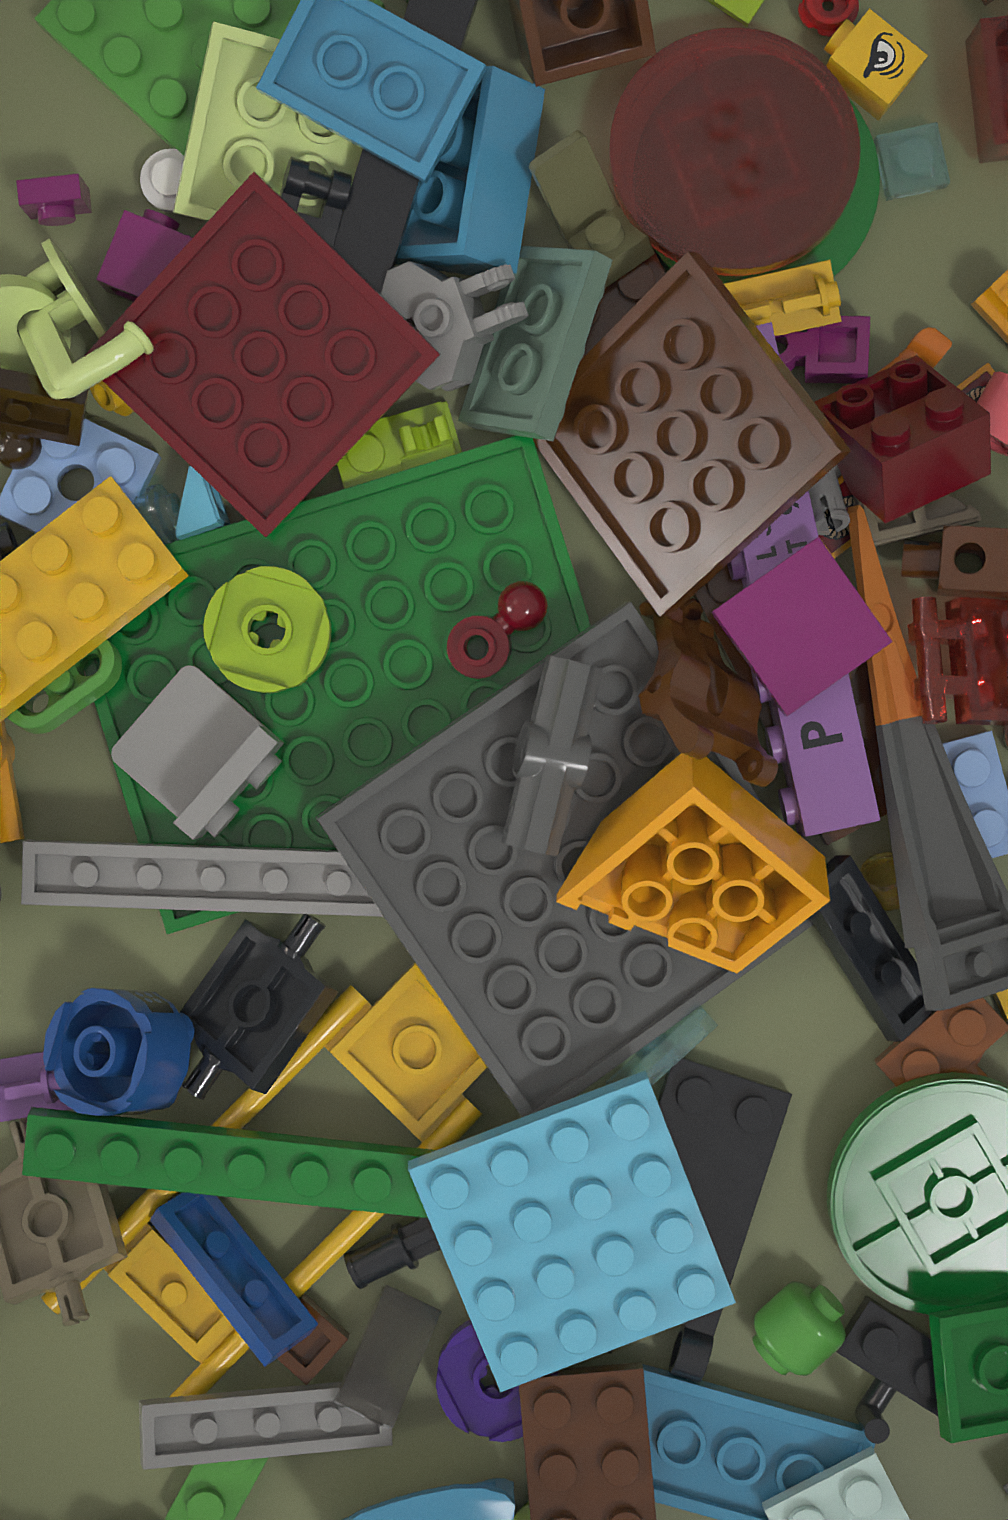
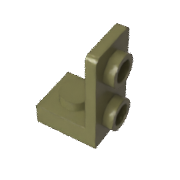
[529,130,655,288]

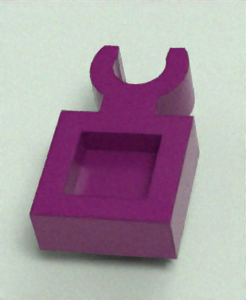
[775,316,871,384]

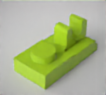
[337,401,462,489]

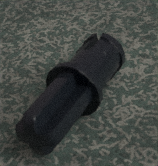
[344,1217,441,1289]

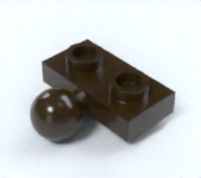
[0,368,89,470]

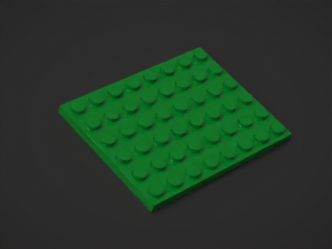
[84,436,591,935]

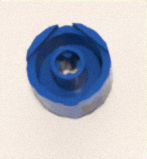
[43,988,194,1116]

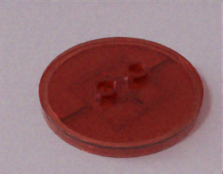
[609,27,860,276]

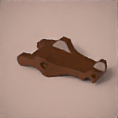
[639,598,778,787]

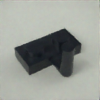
[836,1295,938,1444]

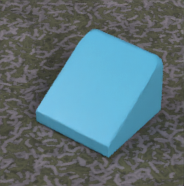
[175,466,230,540]

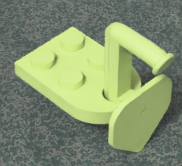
[0,238,154,400]

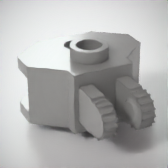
[381,261,529,392]

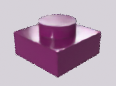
[16,173,92,226]

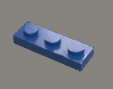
[150,1192,318,1367]

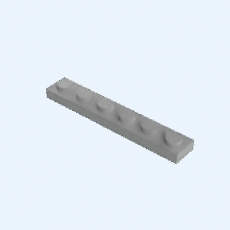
[21,839,383,917]

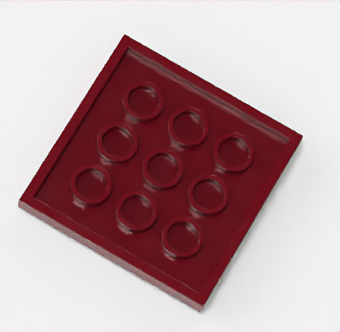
[82,172,441,538]

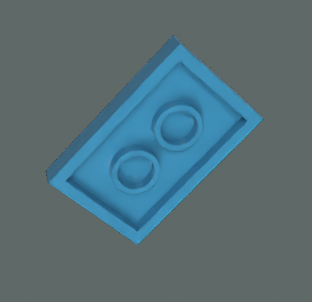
[256,0,487,184]

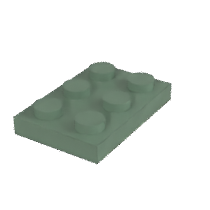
[458,246,613,441]

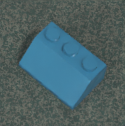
[395,66,545,276]

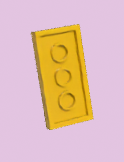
[0,476,189,722]

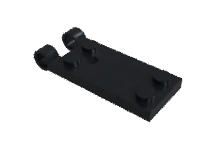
[607,1054,792,1383]

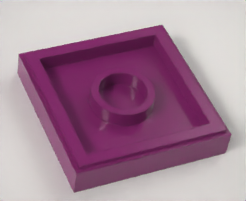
[711,537,893,717]

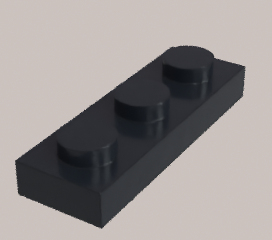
[810,855,935,1042]

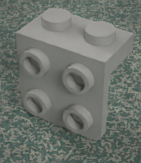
[111,665,284,840]

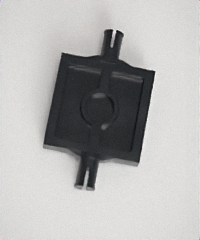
[179,914,338,1100]

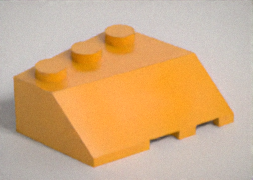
[556,753,830,973]

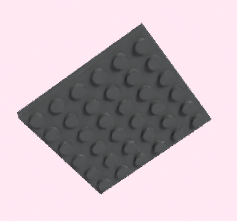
[315,602,814,1118]

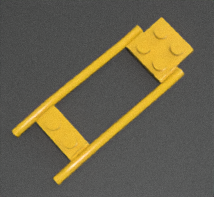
[41,962,487,1397]

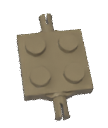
[0,1117,128,1326]

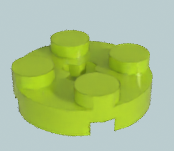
[203,566,331,693]

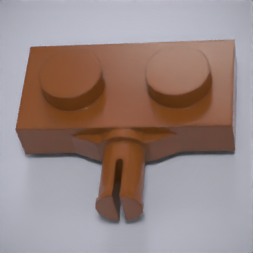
[874,998,1008,1087]

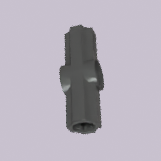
[501,655,603,856]

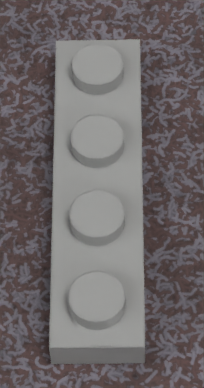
[139,1378,393,1470]

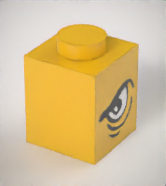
[822,8,928,121]

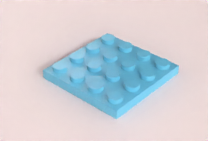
[408,1070,736,1392]

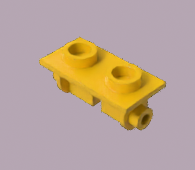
[723,259,842,336]

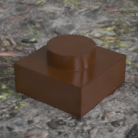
[277,1293,350,1386]

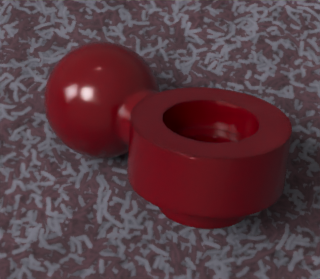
[447,581,548,679]

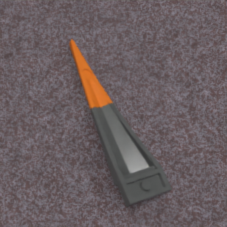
[847,504,1008,1011]

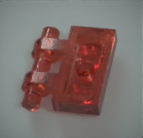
[907,596,1008,726]

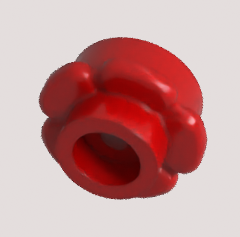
[798,0,859,37]

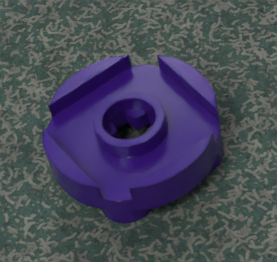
[436,1319,523,1442]

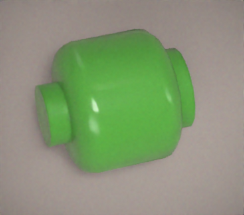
[752,1281,846,1376]

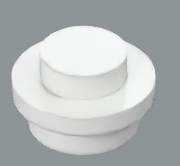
[140,149,184,212]

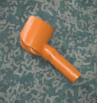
[875,327,952,374]

